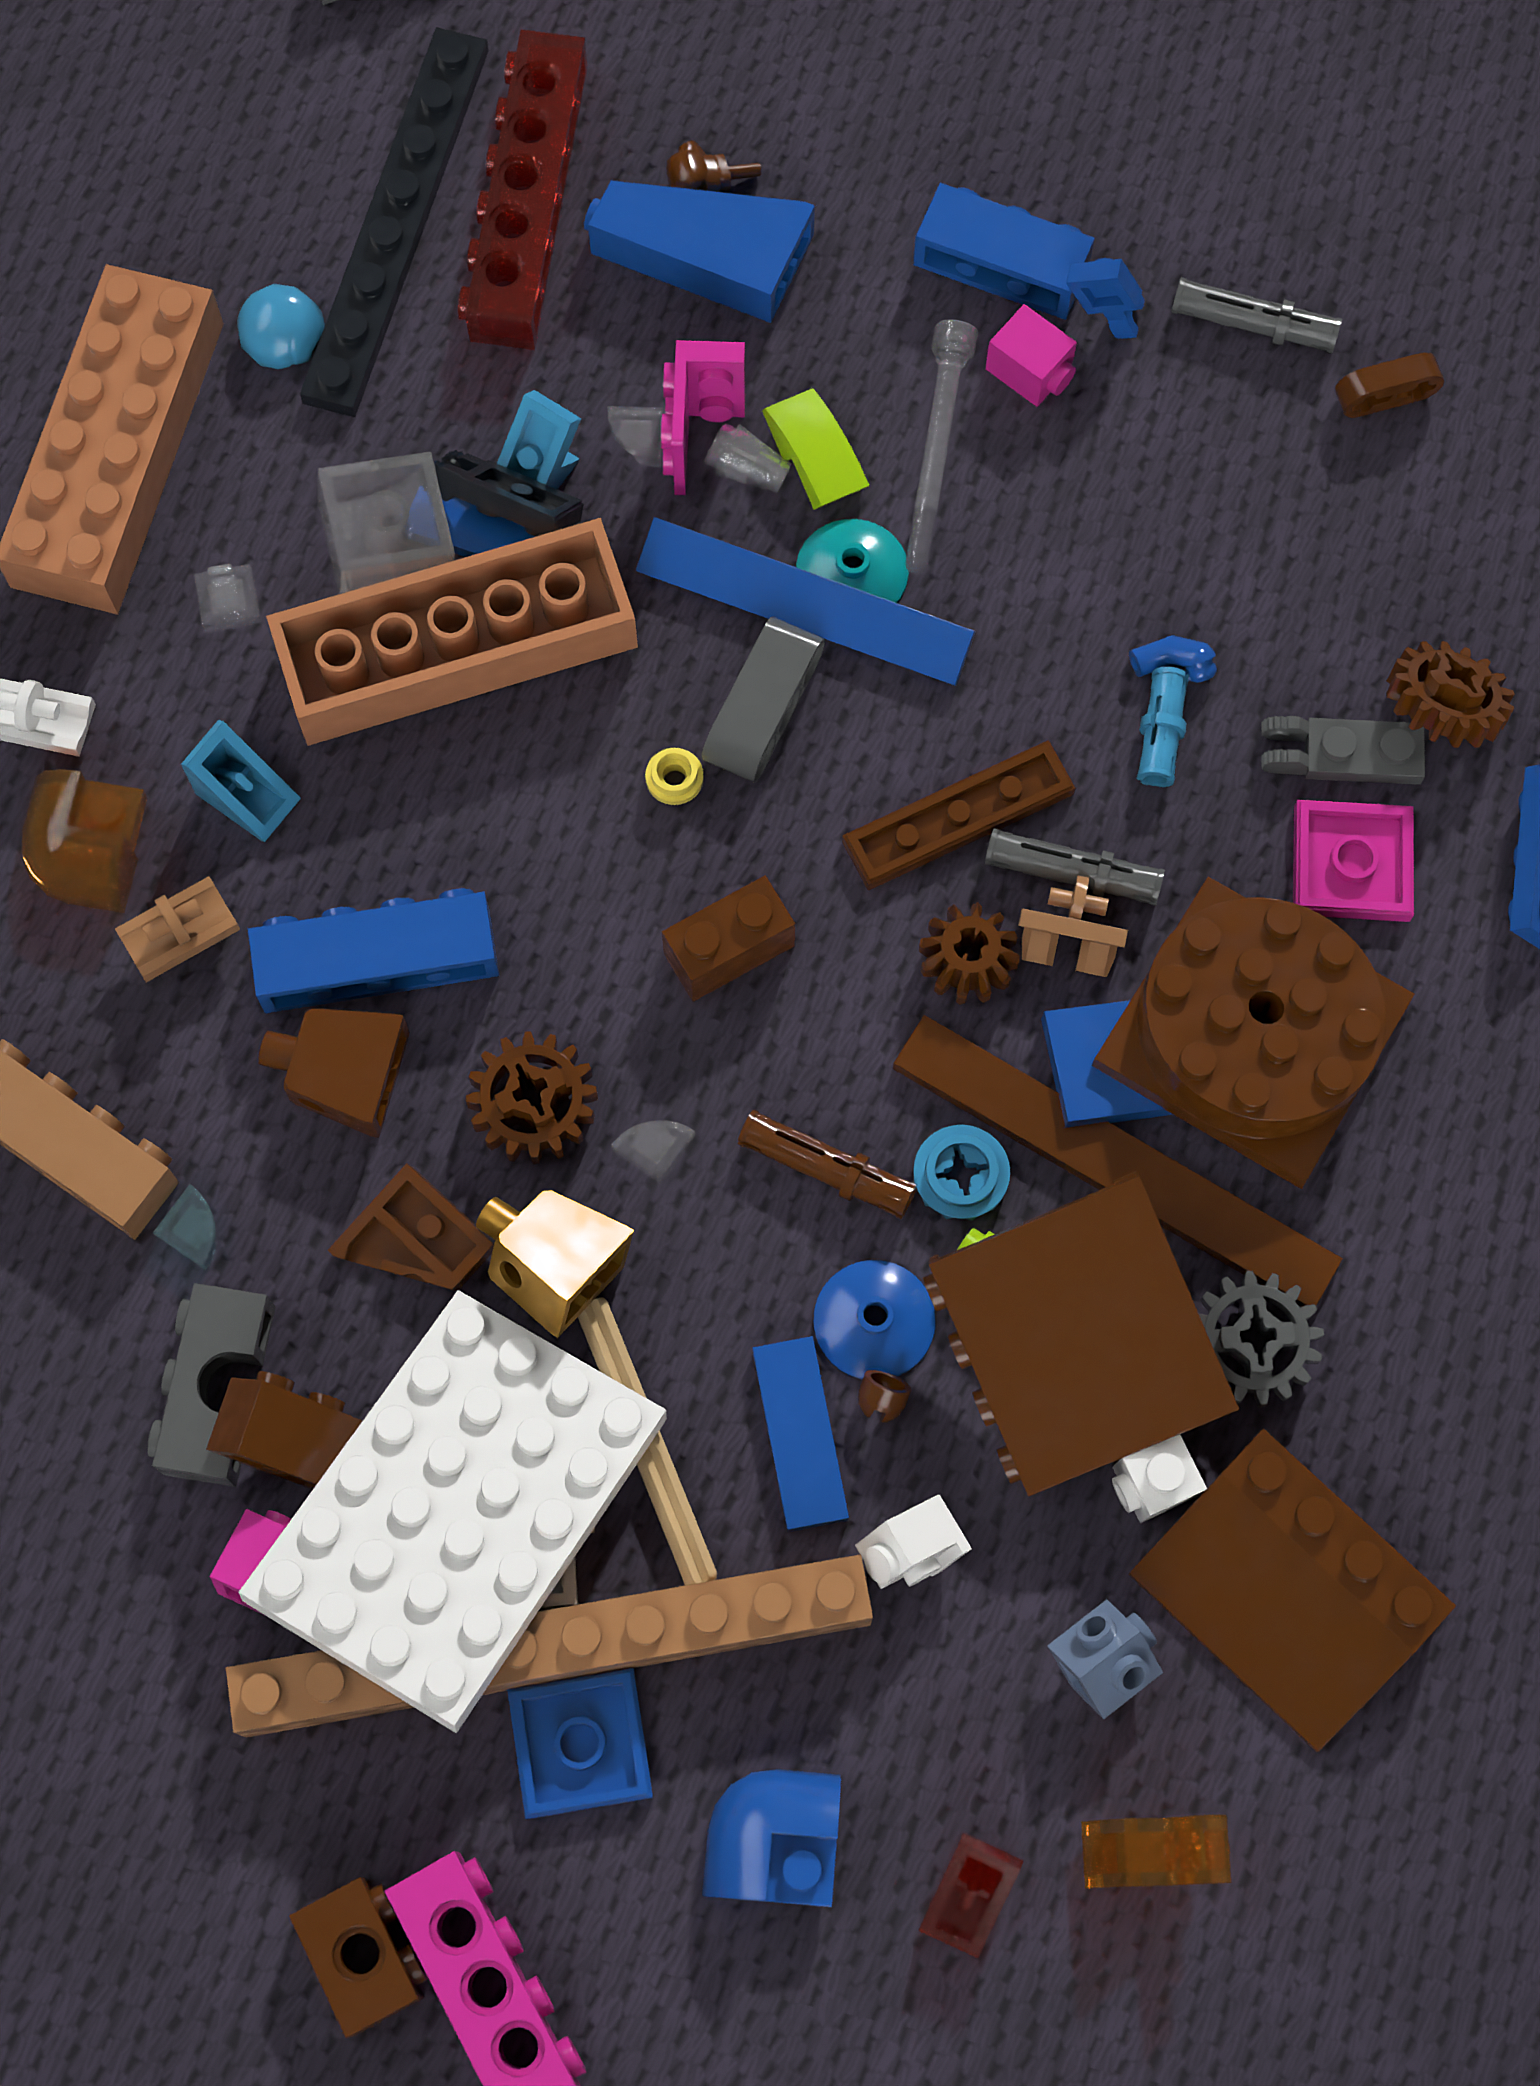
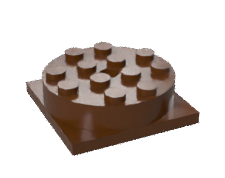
[1091,877,1415,1189]

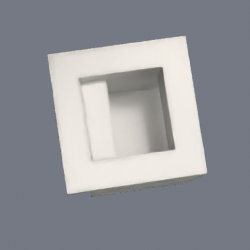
[855,1494,972,1589]

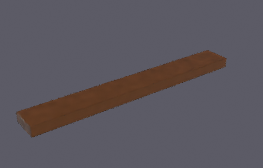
[893,1015,1343,1308]

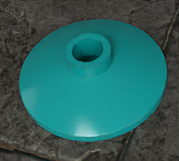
[796,519,909,603]

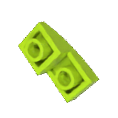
[762,388,869,510]

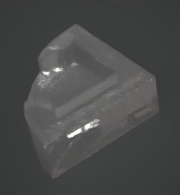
[608,406,664,467]
[611,1120,695,1184]

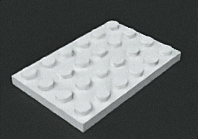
[239,1290,667,1733]

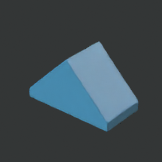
[181,720,301,842]

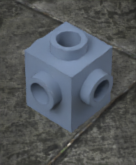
[1047,1600,1163,1720]

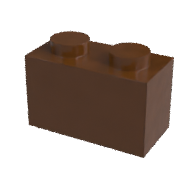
[662,875,795,1002]
[206,1371,363,1489]

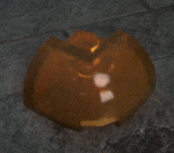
[22,769,148,913]

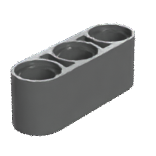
[702,616,825,783]

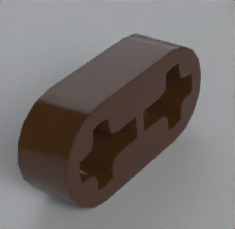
[1335,352,1444,418]

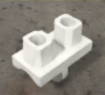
[0,678,96,757]

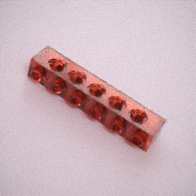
[458,29,588,350]

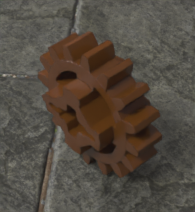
[1386,641,1514,748]
[466,1031,598,1164]

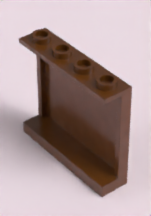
[923,1171,1240,1497]

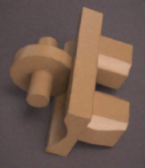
[1018,875,1128,977]
[115,876,240,982]

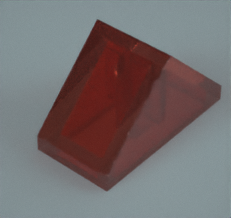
[918,1833,1024,1958]

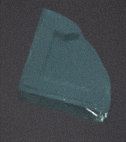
[153,1184,216,1271]

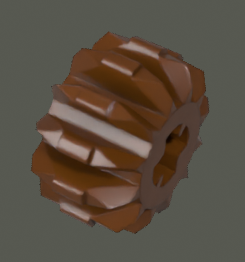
[919,902,1020,1005]

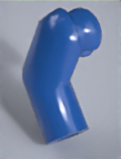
[1129,635,1217,683]

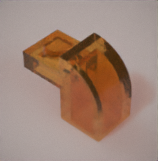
[1081,1815,1231,1888]

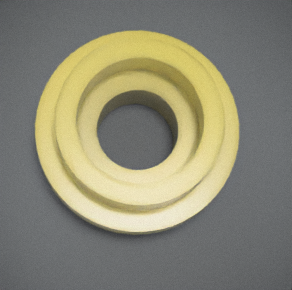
[645,748,703,805]

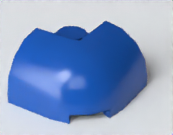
[702,1769,841,1907]

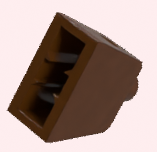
[259,1008,410,1138]

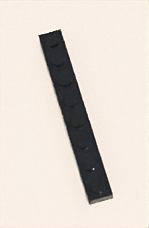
[300,27,489,417]

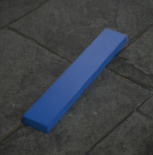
[636,517,976,686]

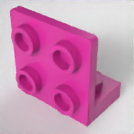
[661,340,745,495]

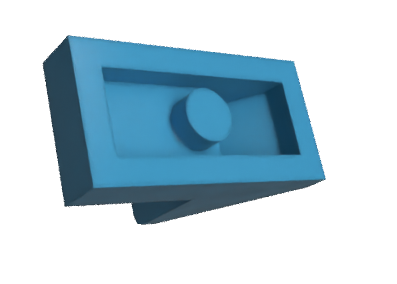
[497,390,581,489]

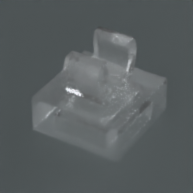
[194,563,262,634]

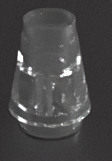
[704,422,792,494]

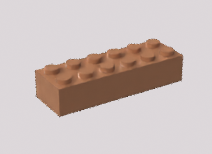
[0,264,224,615]
[266,518,638,746]

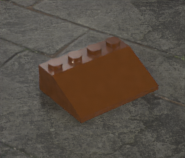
[1128,1428,1456,1752]

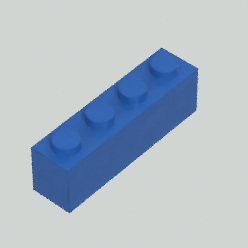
[248,888,499,1013]

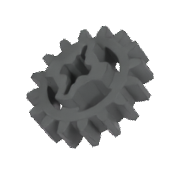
[1199,1271,1324,1407]

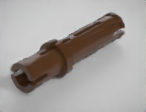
[737,1110,918,1220]

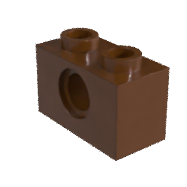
[289,1877,428,2038]

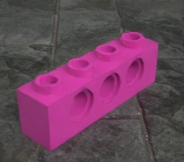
[385,1851,586,2086]

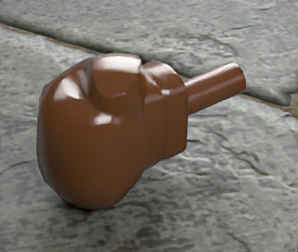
[666,140,761,193]

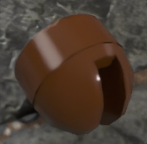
[857,1370,912,1423]

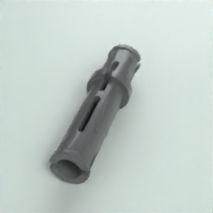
[1172,277,1343,354]
[985,828,1165,906]

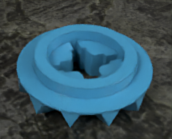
[914,1125,1010,1221]

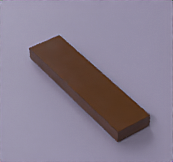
[842,740,1076,891]

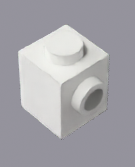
[1112,1434,1207,1523]

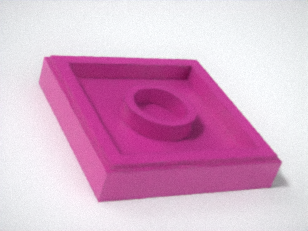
[1293,800,1414,922]

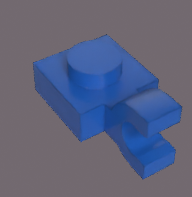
[1066,258,1145,339]

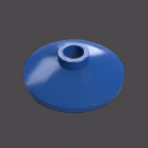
[813,1260,935,1380]

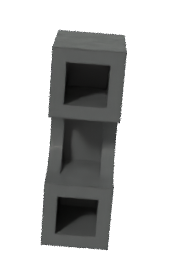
[147,1283,276,1487]

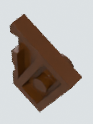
[328,1163,494,1291]

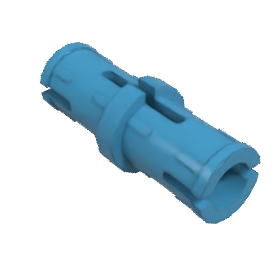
[1137,667,1189,787]

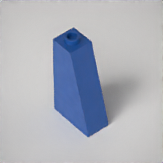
[584,181,815,323]

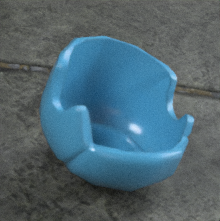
[237,284,325,369]

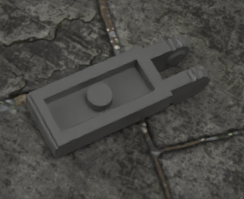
[1261,716,1425,785]

